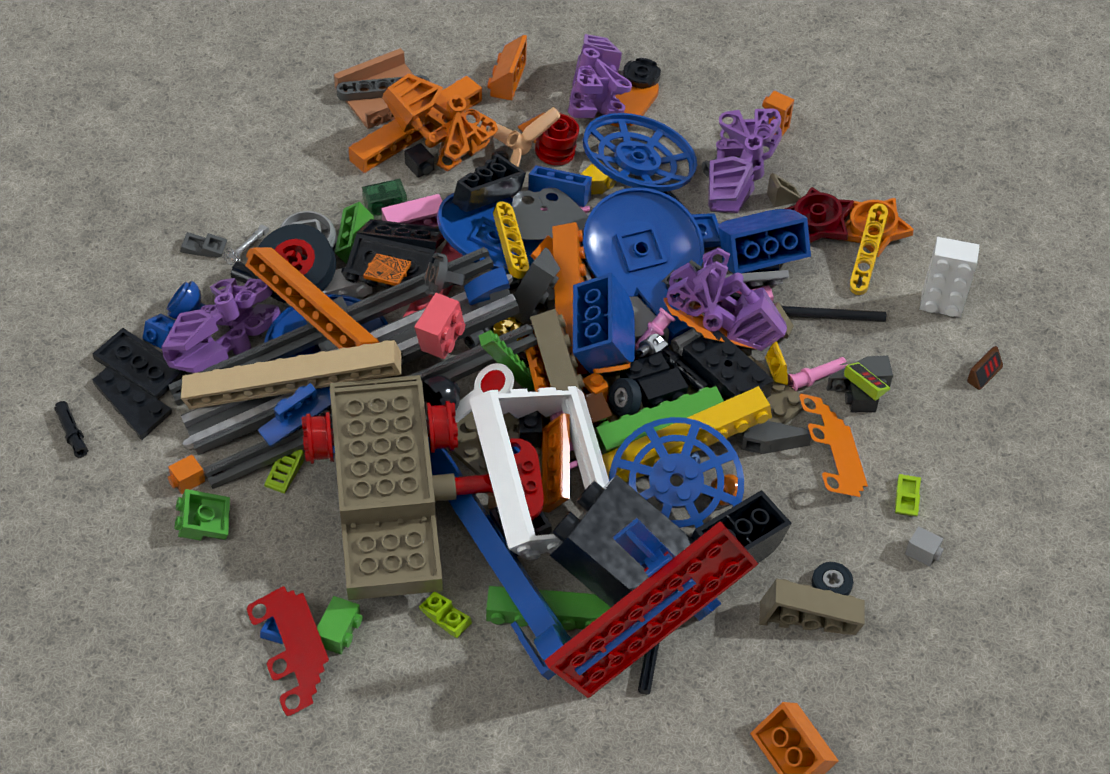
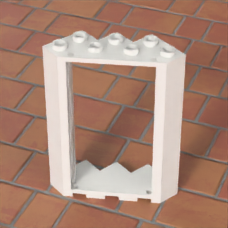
[469,386,609,560]

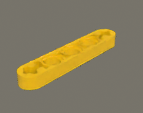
[493,202,530,279]
[850,203,888,295]

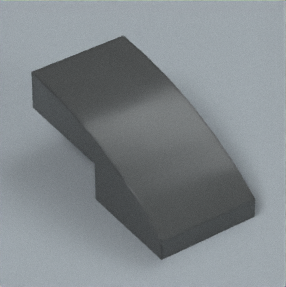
[180,232,228,257]

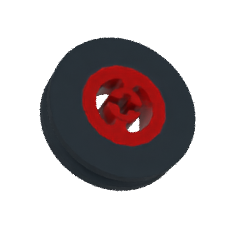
[256,224,336,303]

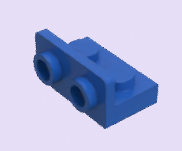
[142,314,175,349]

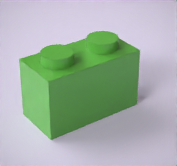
[317,596,363,654]

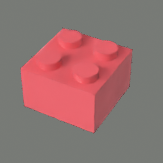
[414,293,465,359]

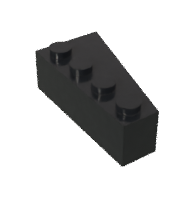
[452,153,526,212]

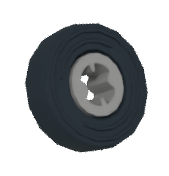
[609,378,641,417]
[811,562,854,596]

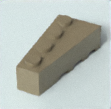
[530,309,585,391]
[759,578,865,635]

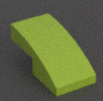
[895,474,921,517]

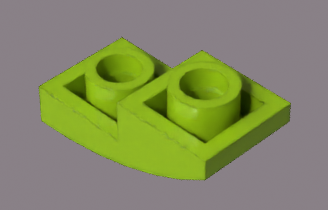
[419,592,472,638]

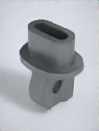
[635,334,668,358]

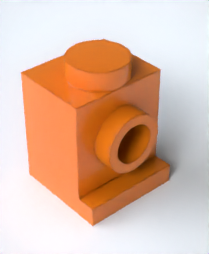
[582,373,609,402]

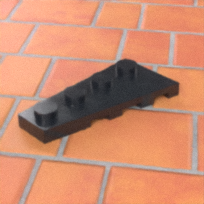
[92,366,172,441]

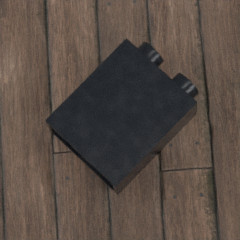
[549,475,694,607]

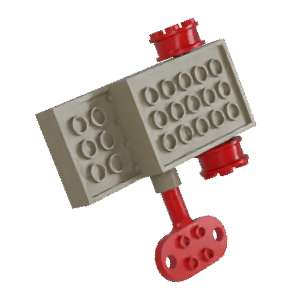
[302,375,544,600]

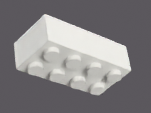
[919,237,979,317]

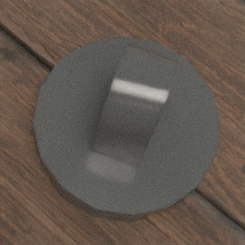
[425,252,465,296]

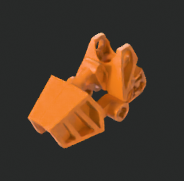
[382,73,498,171]

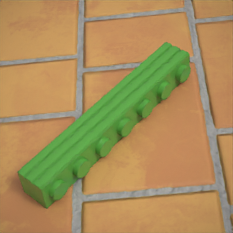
[479,330,535,392]

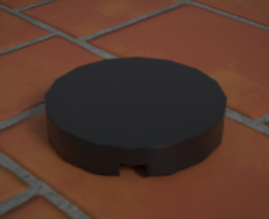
[623,58,661,88]

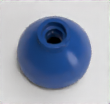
[166,280,205,319]

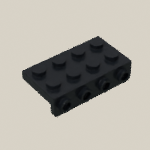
[341,234,436,289]

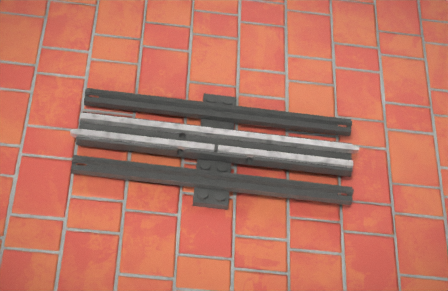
[168,247,538,489]

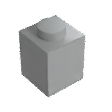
[905,526,944,567]

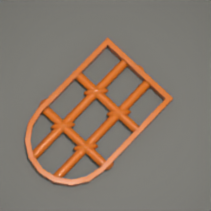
[593,362,631,374]

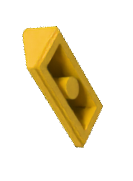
[765,341,788,385]

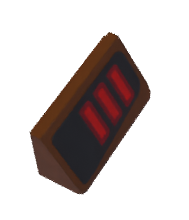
[967,346,1003,390]

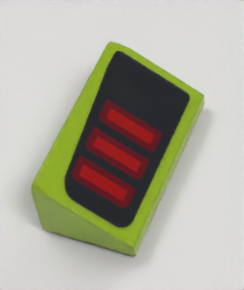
[844,362,890,401]

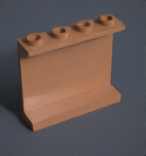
[334,48,415,129]

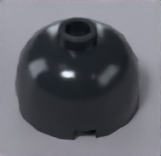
[422,375,460,411]

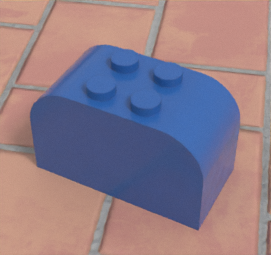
[718,209,811,274]
[573,273,635,374]

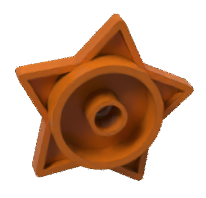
[844,198,914,257]

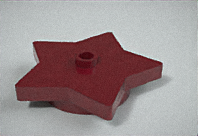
[785,187,854,243]

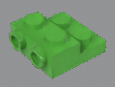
[174,489,230,541]

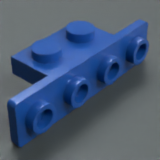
[258,383,331,447]

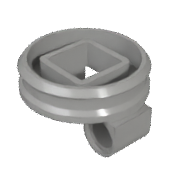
[280,211,338,260]

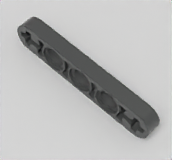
[336,75,430,101]

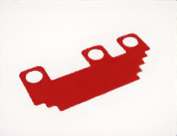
[247,586,329,716]

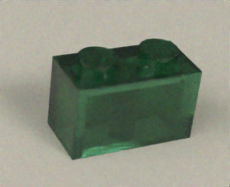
[362,179,407,216]

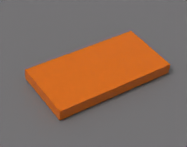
[542,413,570,513]

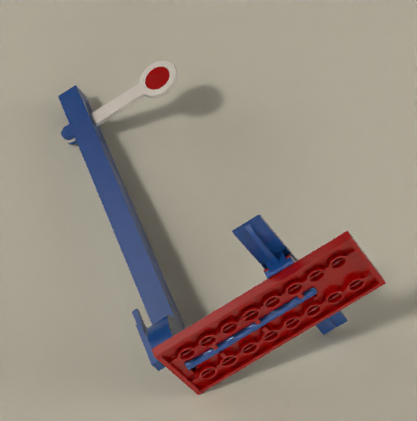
[428,363,758,698]

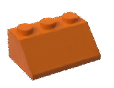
[487,35,527,101]
[750,702,839,774]

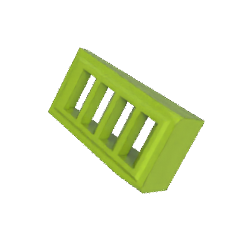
[264,450,305,494]

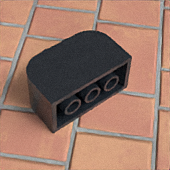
[691,490,792,563]

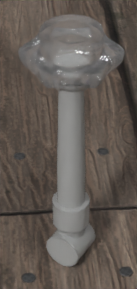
[223,224,269,265]

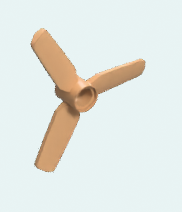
[487,107,560,167]

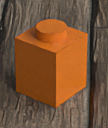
[168,454,205,494]

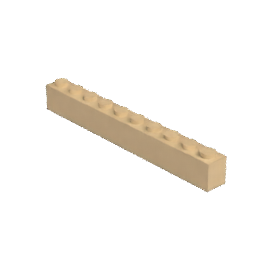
[181,340,401,410]

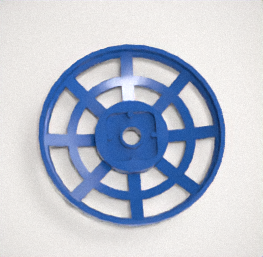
[583,113,697,192]
[609,417,744,528]

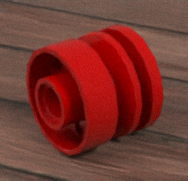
[535,113,579,165]

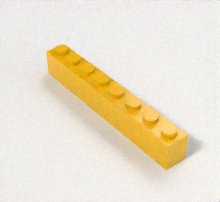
[602,386,772,482]

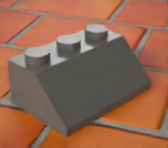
[513,247,560,324]

